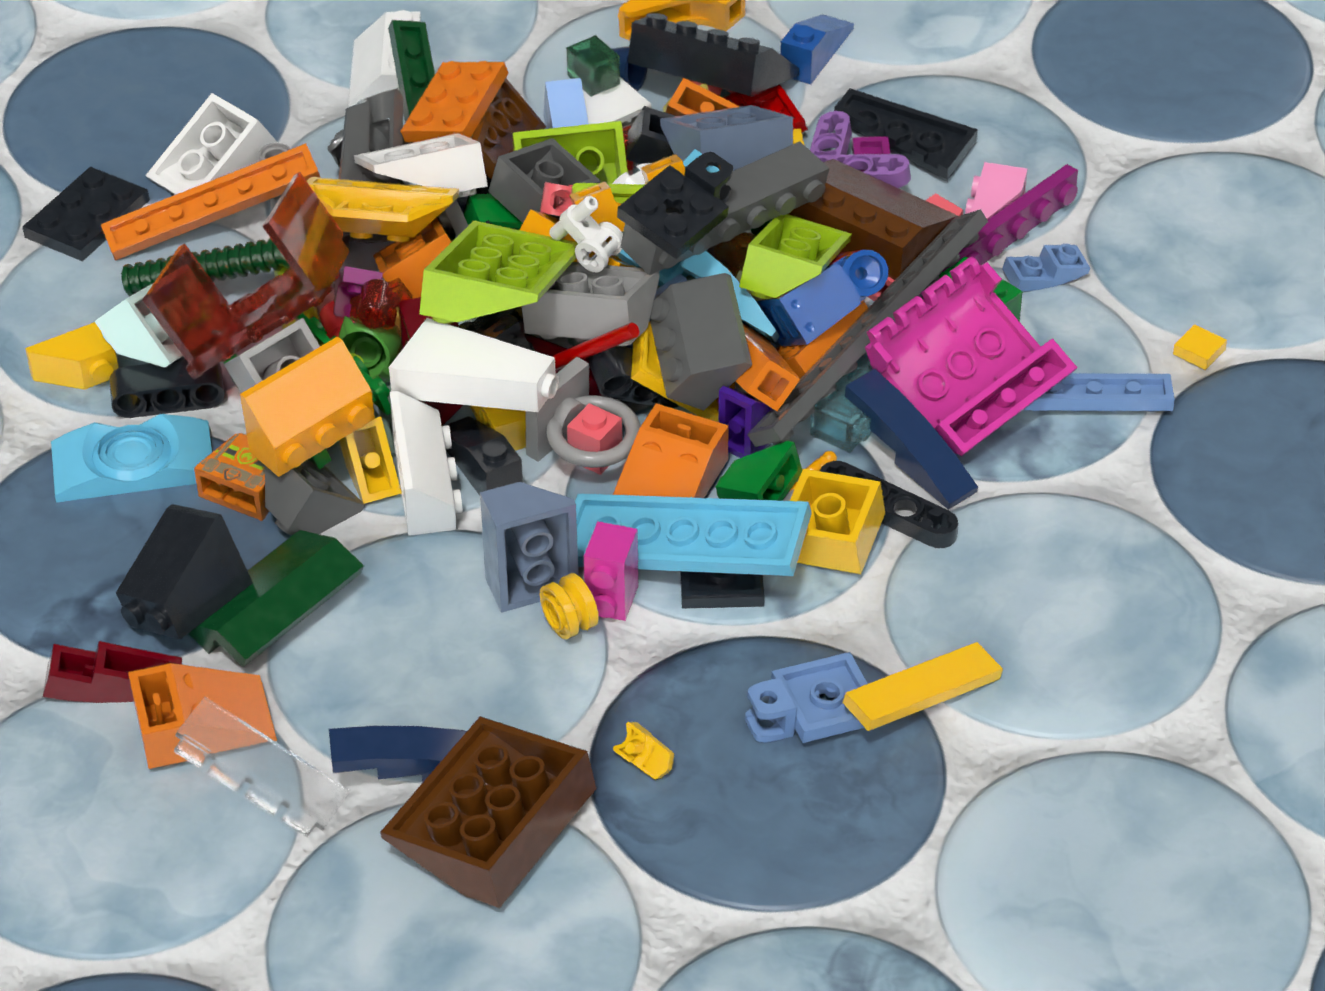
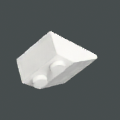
[145,93,278,195]
[354,133,487,197]

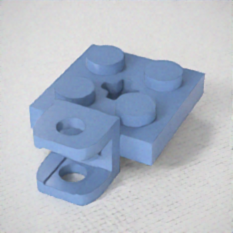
[745,652,868,743]

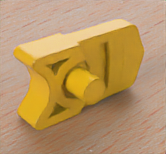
[613,722,674,779]

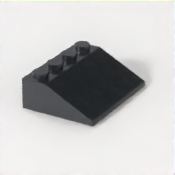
[628,13,799,96]

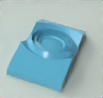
[51,414,212,503]

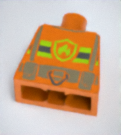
[194,433,269,521]

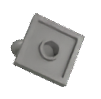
[526,357,641,468]

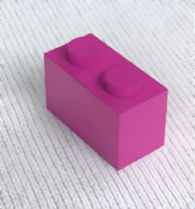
[584,521,639,621]

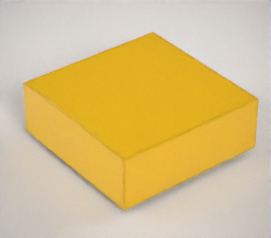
[1173,324,1227,370]

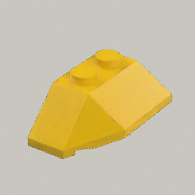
[303,177,459,242]

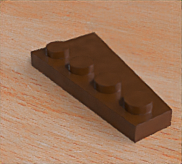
[471,78,547,180]

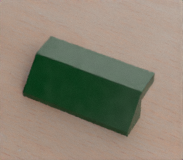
[188,530,364,667]

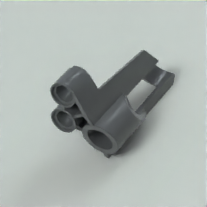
[295,88,403,254]

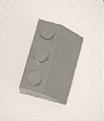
[522,262,660,346]

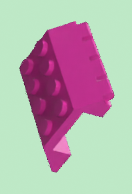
[865,257,1078,456]

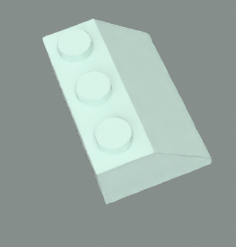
[95,266,226,367]

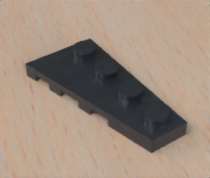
[834,88,978,180]

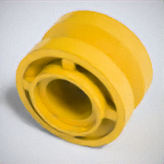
[539,573,599,640]

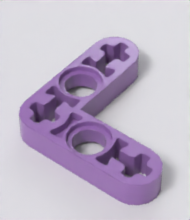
[810,111,911,188]

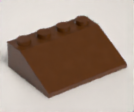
[773,159,958,280]
[380,716,597,908]

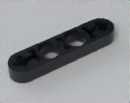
[820,461,958,548]

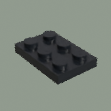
[22,166,150,262]

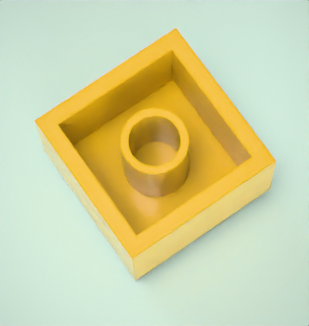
[790,468,885,574]

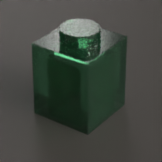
[566,35,620,97]

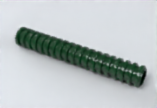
[121,227,340,297]

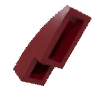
[42,641,183,703]

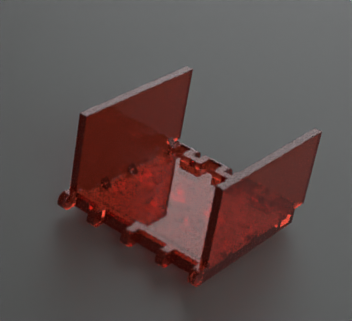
[143,172,350,379]

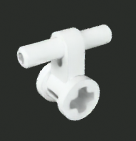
[549,196,623,272]

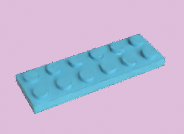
[575,494,812,576]

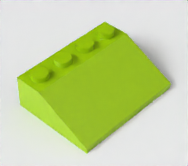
[419,221,578,324]

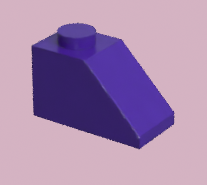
[718,386,772,458]

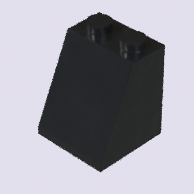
[116,504,253,639]

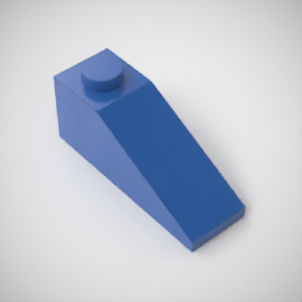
[780,14,854,85]

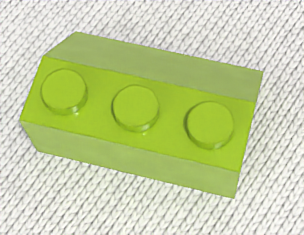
[512,121,628,184]
[739,214,852,299]

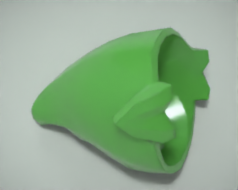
[338,316,402,383]

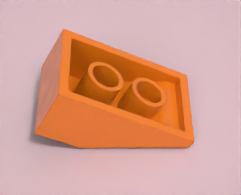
[373,217,452,301]

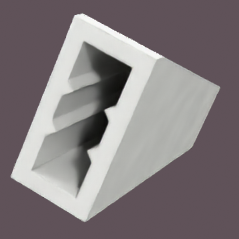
[389,318,559,412]

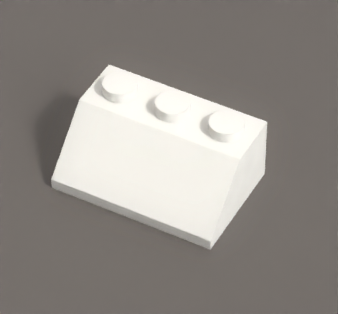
[348,10,421,107]
[390,391,463,536]

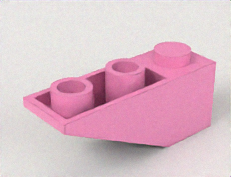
[965,162,1028,220]

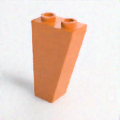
[736,322,800,412]

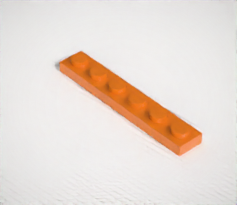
[101,143,321,260]

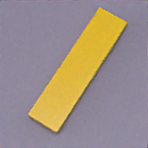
[843,642,1003,731]

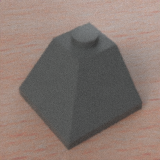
[265,459,365,535]

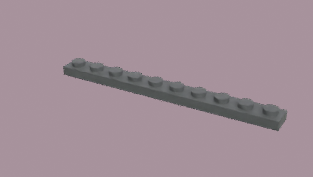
[747,209,988,447]

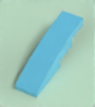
[681,251,780,343]

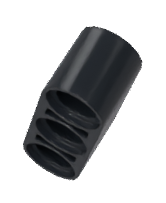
[587,346,679,408]
[110,357,225,418]

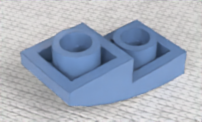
[1002,244,1090,291]

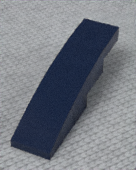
[845,369,978,510]
[329,726,467,783]

